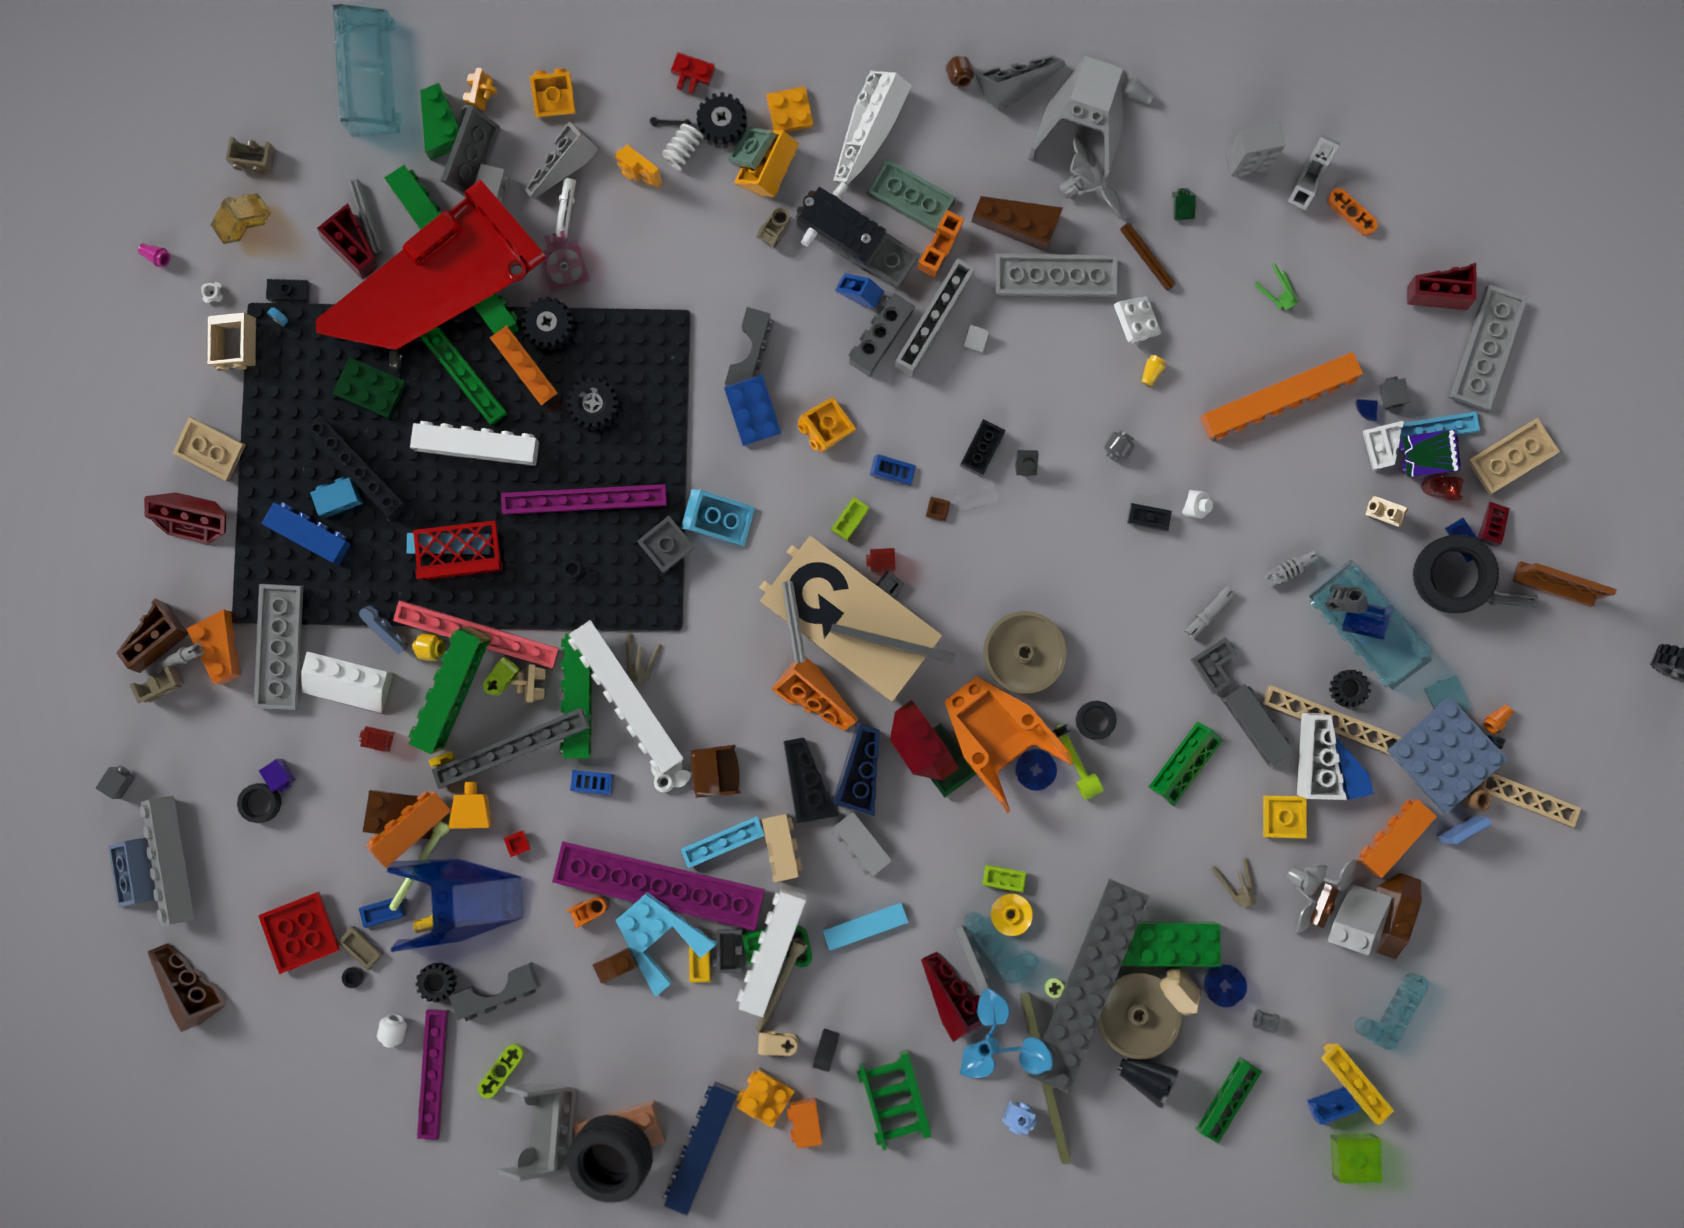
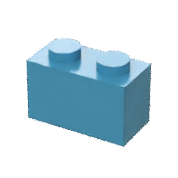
[310,477,363,518]

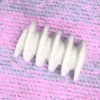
[662,124,704,171]

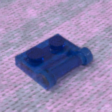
[1342,604,1393,640]

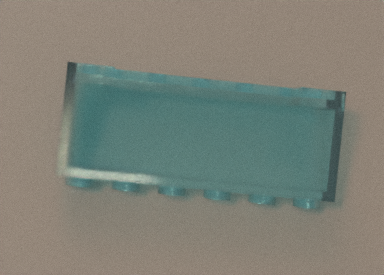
[1309,559,1433,690]

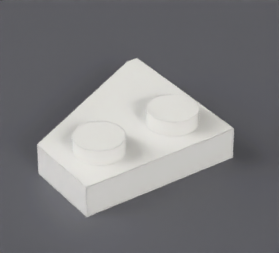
[1362,421,1404,471]

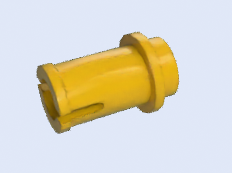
[413,913,442,933]

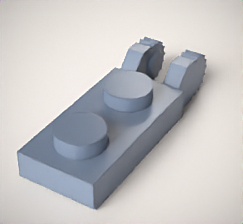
[359,605,409,654]

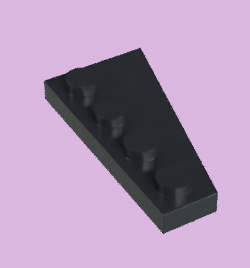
[783,738,838,823]

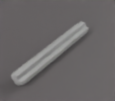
[349,179,383,256]
[782,581,806,663]

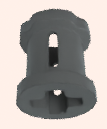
[1253,1009,1279,1033]

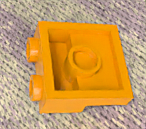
[529,68,576,117]
[615,144,663,188]
[797,397,856,454]
[735,1067,795,1128]

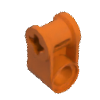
[567,895,609,929]

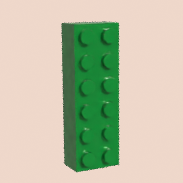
[409,626,492,754]
[1090,921,1221,967]

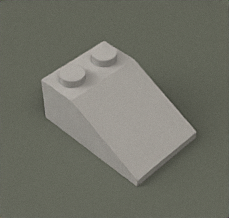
[1328,884,1393,958]

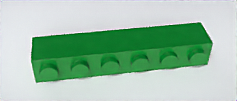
[560,634,592,758]

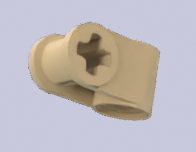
[758,1031,799,1056]

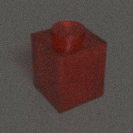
[866,548,896,572]
[359,726,395,752]

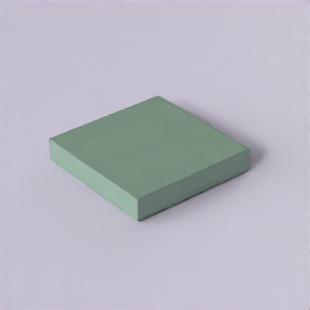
[728,127,777,169]

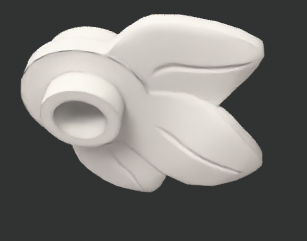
[651,761,692,793]

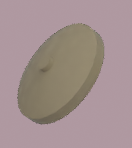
[983,611,1067,694]
[1097,972,1182,1059]

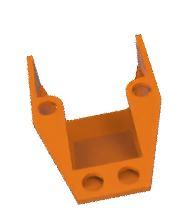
[944,676,1073,814]

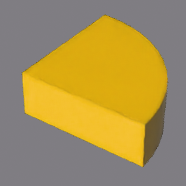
[428,752,455,767]

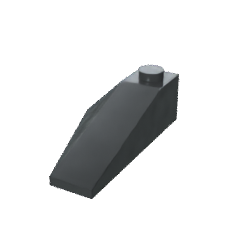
[976,56,1065,109]

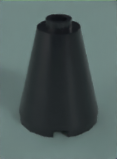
[1117,1057,1179,1108]

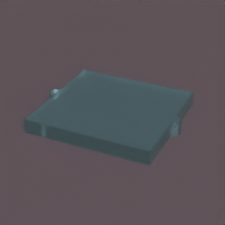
[1424,675,1471,711]

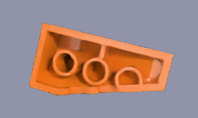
[771,656,858,731]

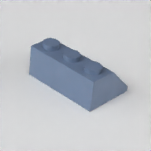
[108,838,155,907]

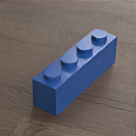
[261,502,351,565]

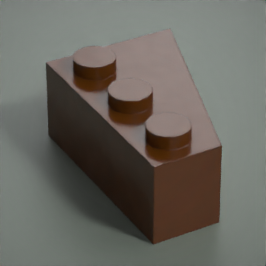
[117,598,189,673]

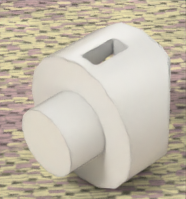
[1182,490,1213,519]

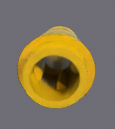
[1141,355,1166,387]

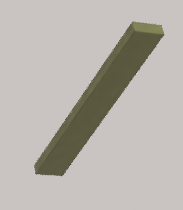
[1020,992,1071,1165]

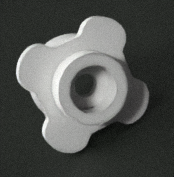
[201,282,223,303]

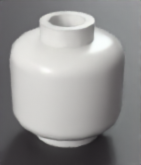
[377,1014,407,1048]

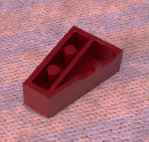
[317,203,378,280]

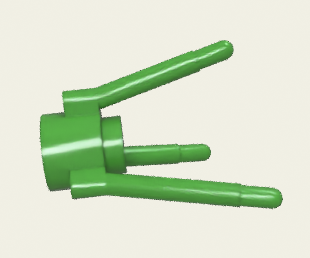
[1254,263,1300,311]

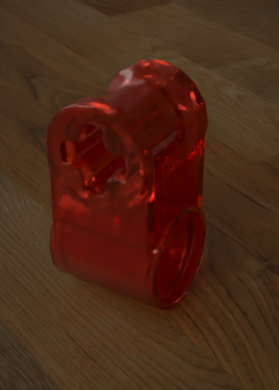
[1421,474,1465,501]

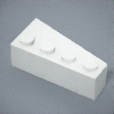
[1297,713,1347,800]

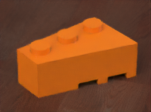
[186,609,241,685]

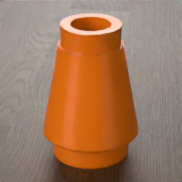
[1483,705,1514,734]

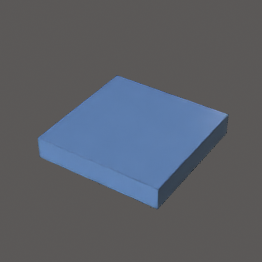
[1437,816,1492,845]

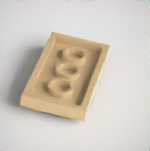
[1467,418,1560,495]

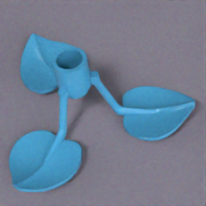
[960,988,1053,1078]

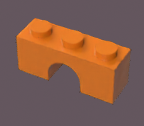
[917,210,965,278]

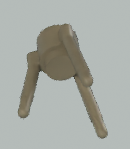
[626,633,661,683]
[1212,858,1257,908]

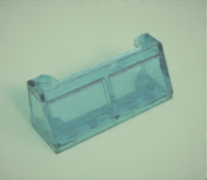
[333,4,402,137]

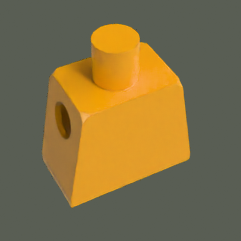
[449,782,493,829]

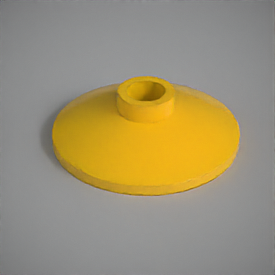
[991,894,1033,936]

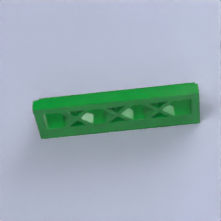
[1148,721,1223,806]
[1195,1057,1262,1144]

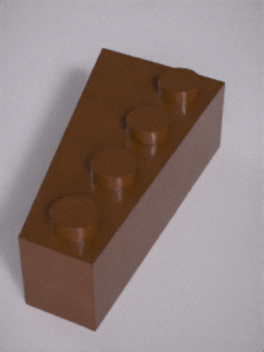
[971,196,1063,251]

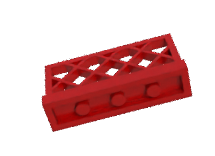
[413,521,503,580]

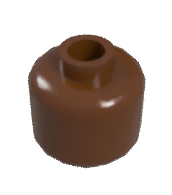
[946,56,974,87]

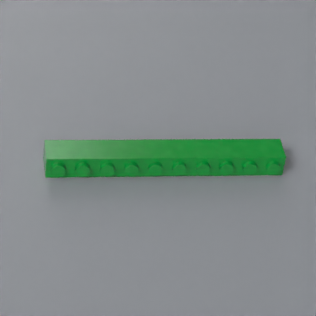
[384,165,520,334]

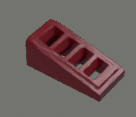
[1477,502,1510,547]

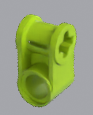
[483,657,521,696]

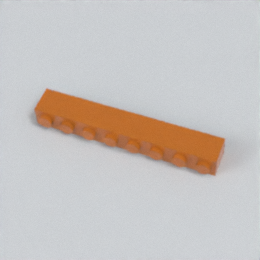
[1200,352,1363,440]

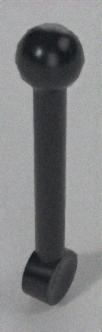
[650,117,691,126]

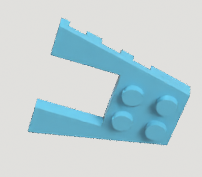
[615,892,717,997]

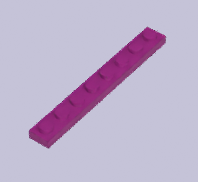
[501,484,667,515]

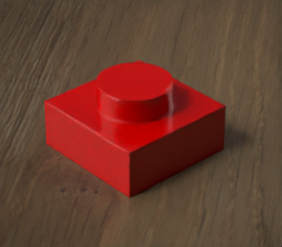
[503,830,531,857]

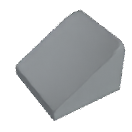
[963,325,989,353]

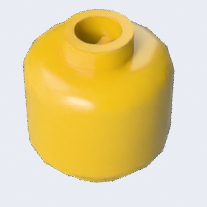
[412,633,445,661]

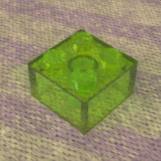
[1330,1133,1383,1184]

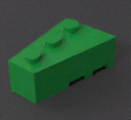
[420,83,460,160]

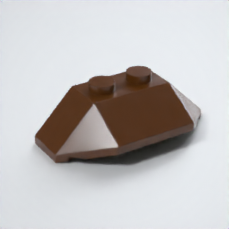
[1375,873,1422,959]

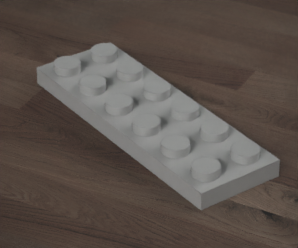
[995,254,1117,297]
[1449,285,1528,412]
[254,584,303,710]

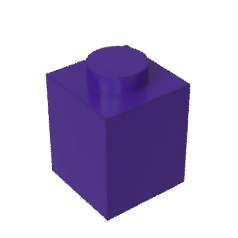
[259,759,296,793]

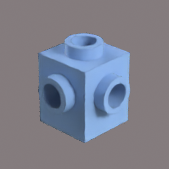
[1002,1100,1037,1135]

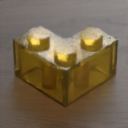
[211,193,271,244]

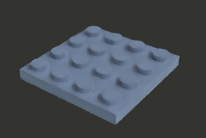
[1386,696,1508,814]

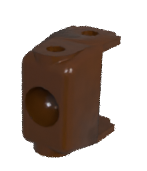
[690,745,741,798]

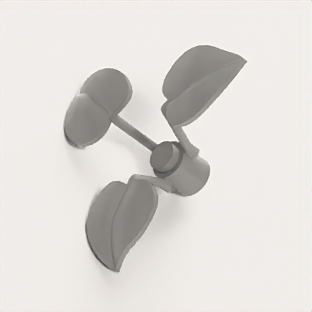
[1059,138,1121,218]
[1286,859,1358,934]

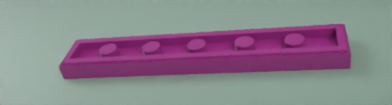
[417,1009,448,1140]

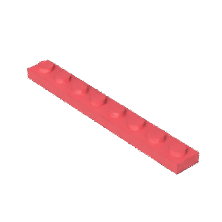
[393,600,559,668]

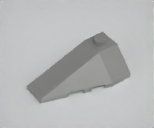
[525,121,599,199]

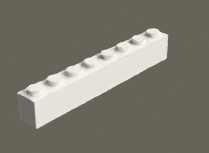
[568,620,683,773]

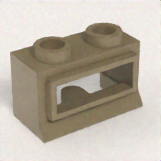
[226,137,276,174]
[130,666,184,704]

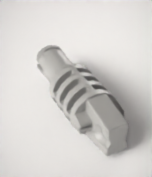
[1263,550,1319,588]

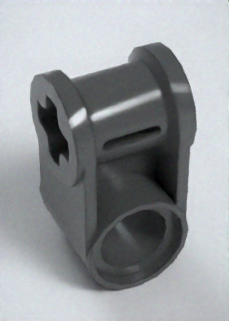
[1325,584,1369,614]

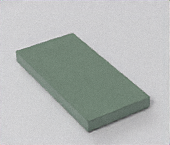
[867,159,956,233]

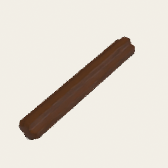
[1120,223,1176,291]

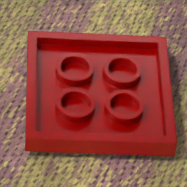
[258,891,341,974]

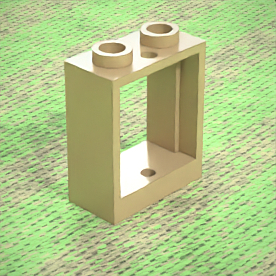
[207,313,256,371]

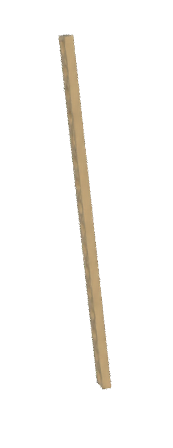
[1262,685,1581,827]

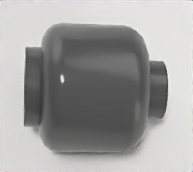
[1104,430,1135,462]

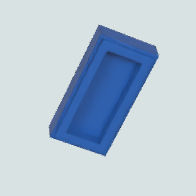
[359,898,406,928]

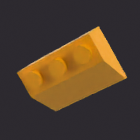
[734,130,799,197]

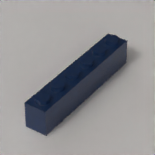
[663,1081,738,1216]

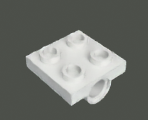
[1114,296,1161,344]

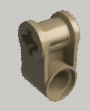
[756,208,791,249]

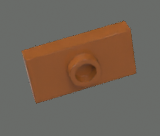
[1310,884,1339,929]

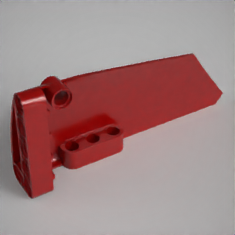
[316,180,546,350]

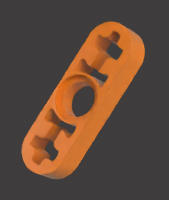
[1327,188,1378,236]

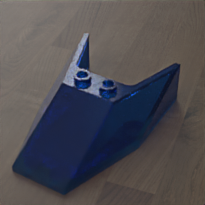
[387,858,523,952]

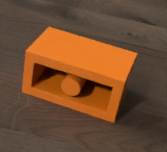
[787,1098,822,1149]

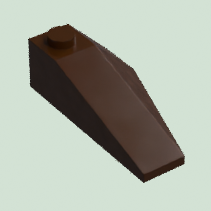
[147,943,226,1032]

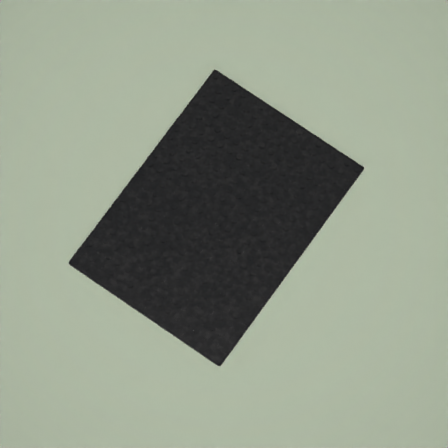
[232,303,690,631]

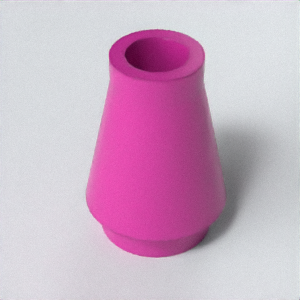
[138,243,171,267]

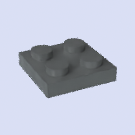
[637,516,695,574]

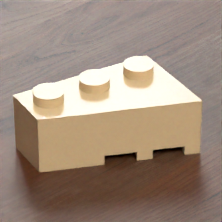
[762,813,802,882]

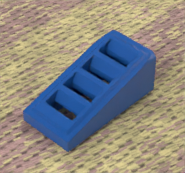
[870,454,916,485]
[570,770,614,795]

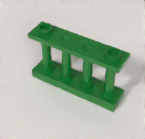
[857,1050,932,1151]

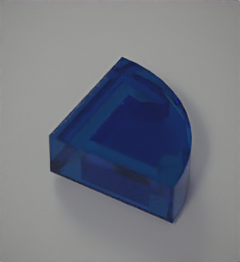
[1355,399,1378,422]

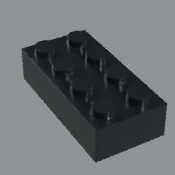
[960,419,1006,477]

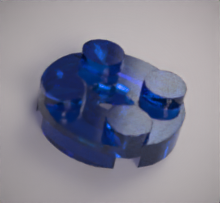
[1015,749,1057,791]
[1203,964,1247,1008]

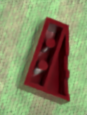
[1407,263,1477,310]

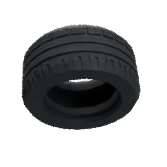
[1413,534,1499,613]
[567,1115,653,1203]

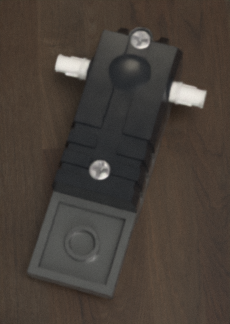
[796,182,920,290]

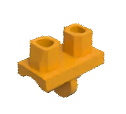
[463,68,497,111]

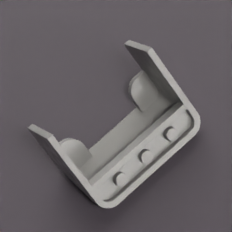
[497,1083,576,1181]

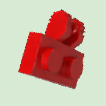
[671,52,715,94]

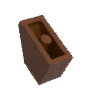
[592,947,639,984]

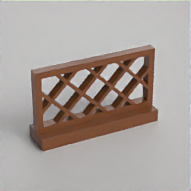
[1512,561,1617,607]

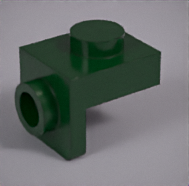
[1172,188,1196,220]

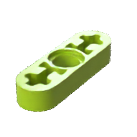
[478,1043,524,1099]

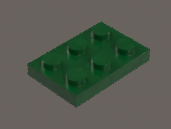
[332,357,406,419]
[930,723,976,798]

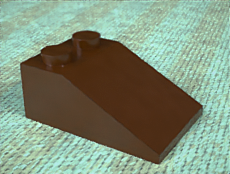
[363,790,433,839]

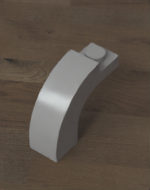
[1287,134,1341,210]

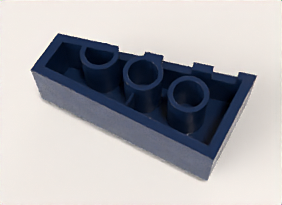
[832,723,880,816]

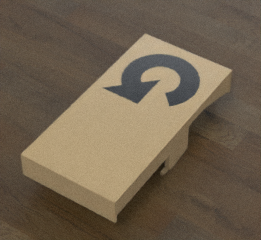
[759,536,943,703]

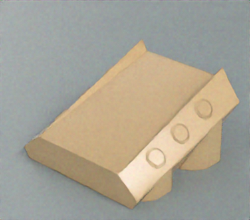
[1160,966,1201,1016]

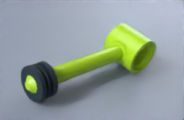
[1052,724,1104,801]

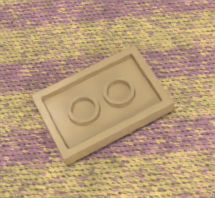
[172,417,246,481]

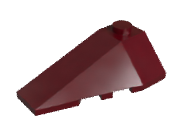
[921,952,983,1042]

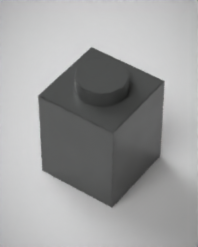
[1379,377,1410,410]
[95,766,135,799]

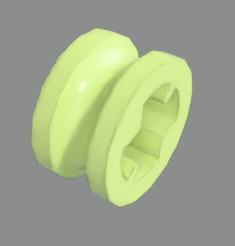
[1045,978,1064,998]

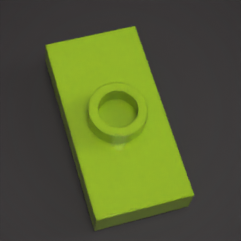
[830,496,870,542]
[982,864,1027,893]

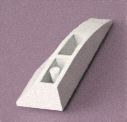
[833,71,912,184]

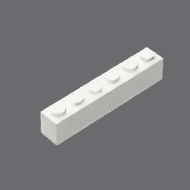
[410,421,539,466]
[737,887,806,1017]

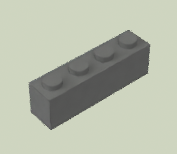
[1221,684,1294,767]

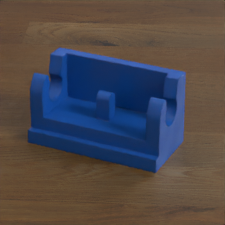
[1307,1086,1360,1125]

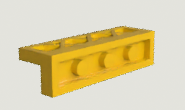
[1321,1043,1394,1125]

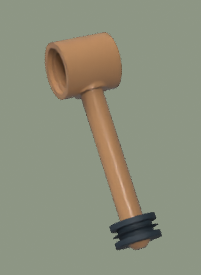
[1460,735,1505,811]

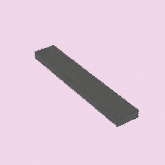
[830,623,955,663]

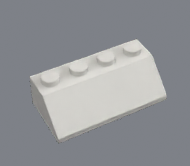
[301,652,394,713]

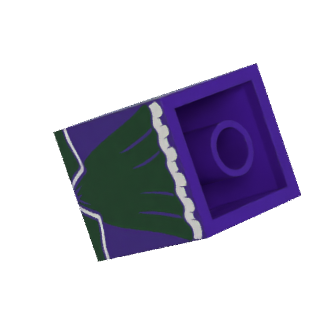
[1400,429,1461,477]

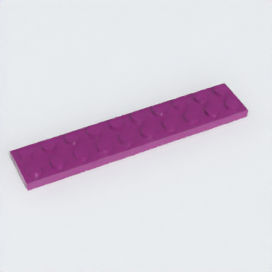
[552,841,765,931]

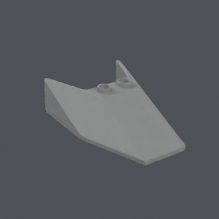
[1028,56,1123,185]

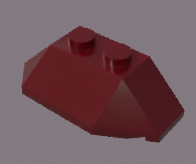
[144,492,226,544]
[890,700,959,780]

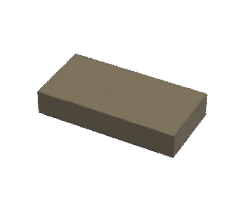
[337,926,384,971]

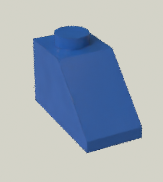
[835,273,884,309]

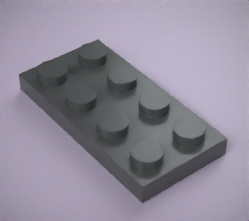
[440,106,500,197]

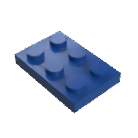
[724,375,781,446]

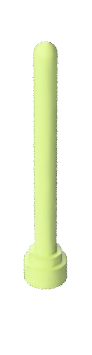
[390,820,450,911]

